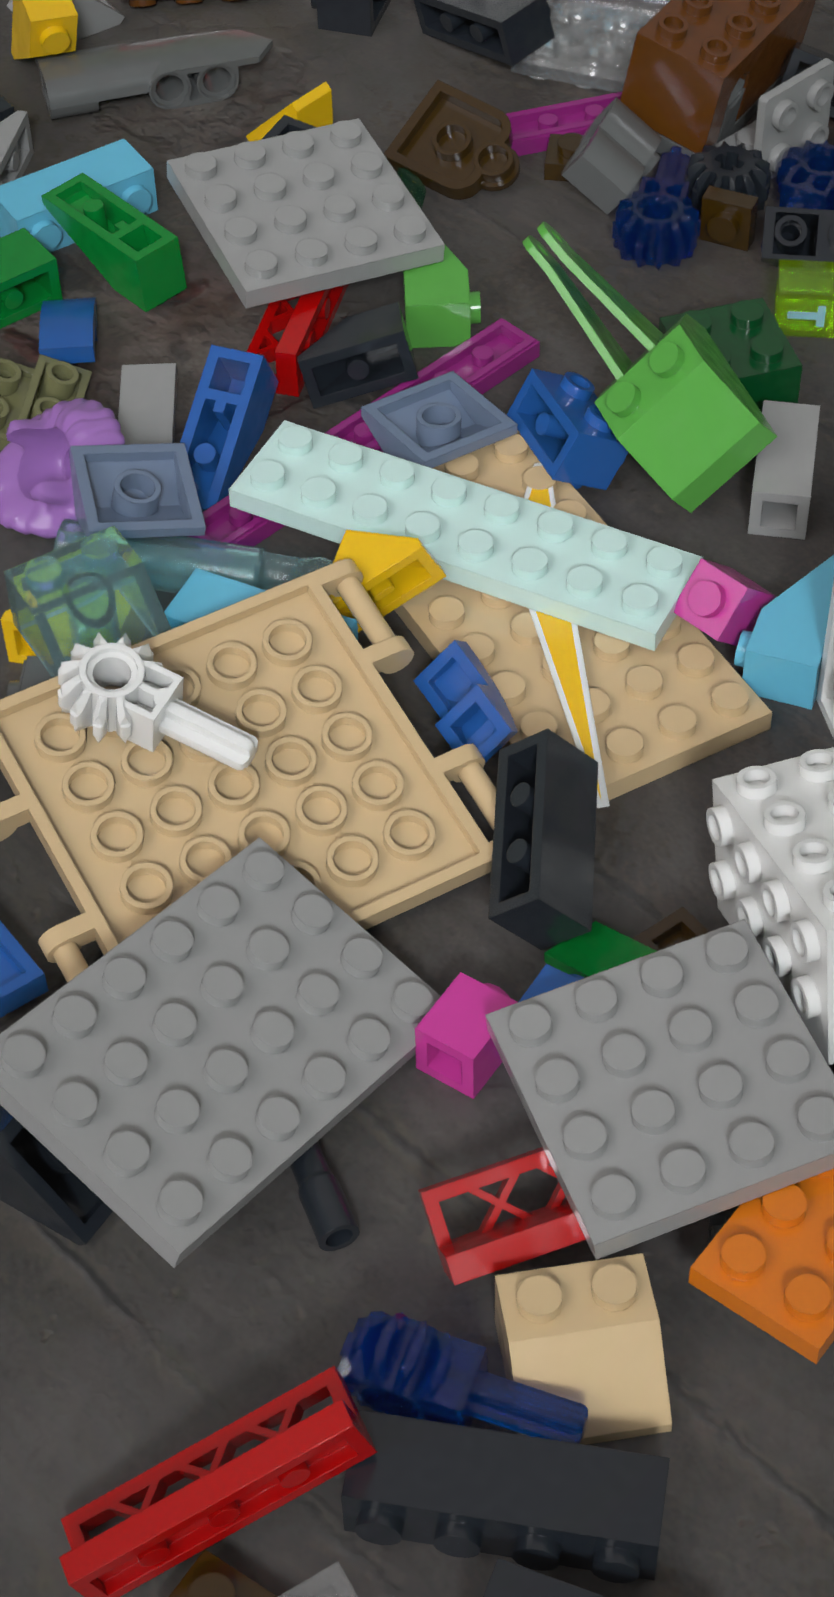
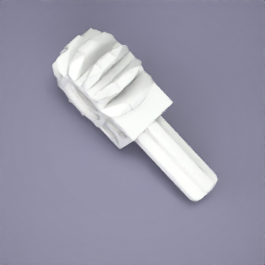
[58,632,259,770]

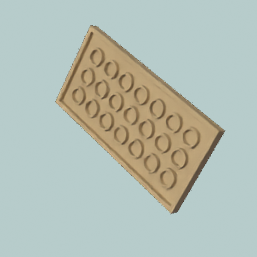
[395,430,772,800]

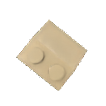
[495,1253,672,1445]

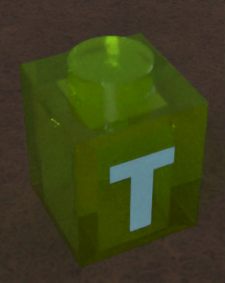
[774,259,834,338]

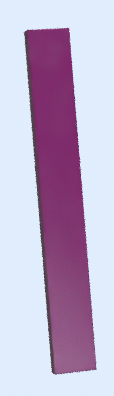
[180,318,540,570]

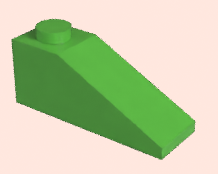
[403,245,481,348]

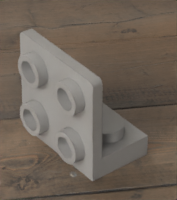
[715,58,834,179]

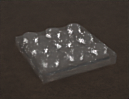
[511,0,670,92]

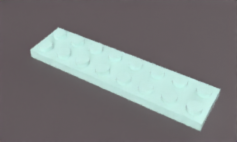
[228,420,703,651]

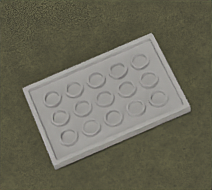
[0,837,441,1268]

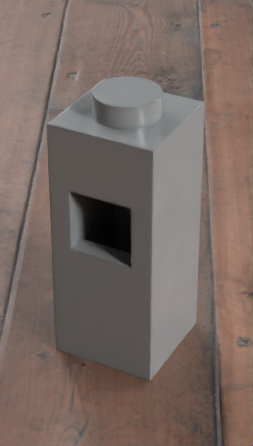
[748,400,820,540]

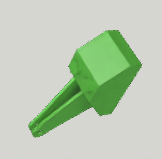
[522,221,778,513]

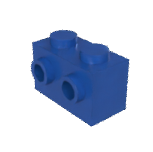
[507,368,628,490]

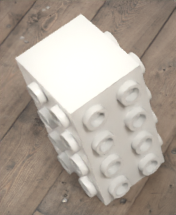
[706,747,834,1065]

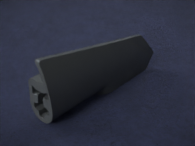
[35,29,273,119]

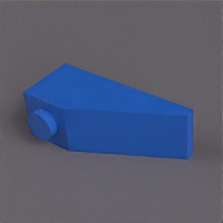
[180,344,279,512]

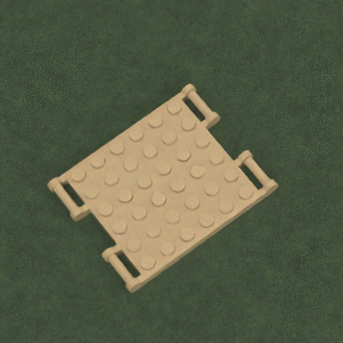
[0,559,496,983]

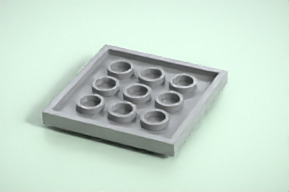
[167,118,445,309]
[485,919,834,1260]

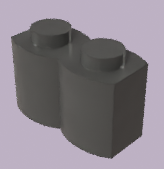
[562,97,661,215]

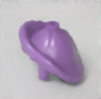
[0,398,125,539]

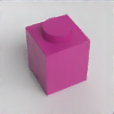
[674,558,777,646]
[415,972,518,1099]

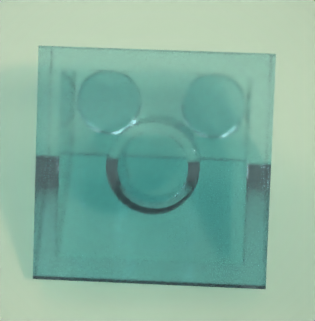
[3,526,171,678]

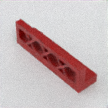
[246,284,349,397]
[418,1147,586,1286]
[59,1366,377,1597]

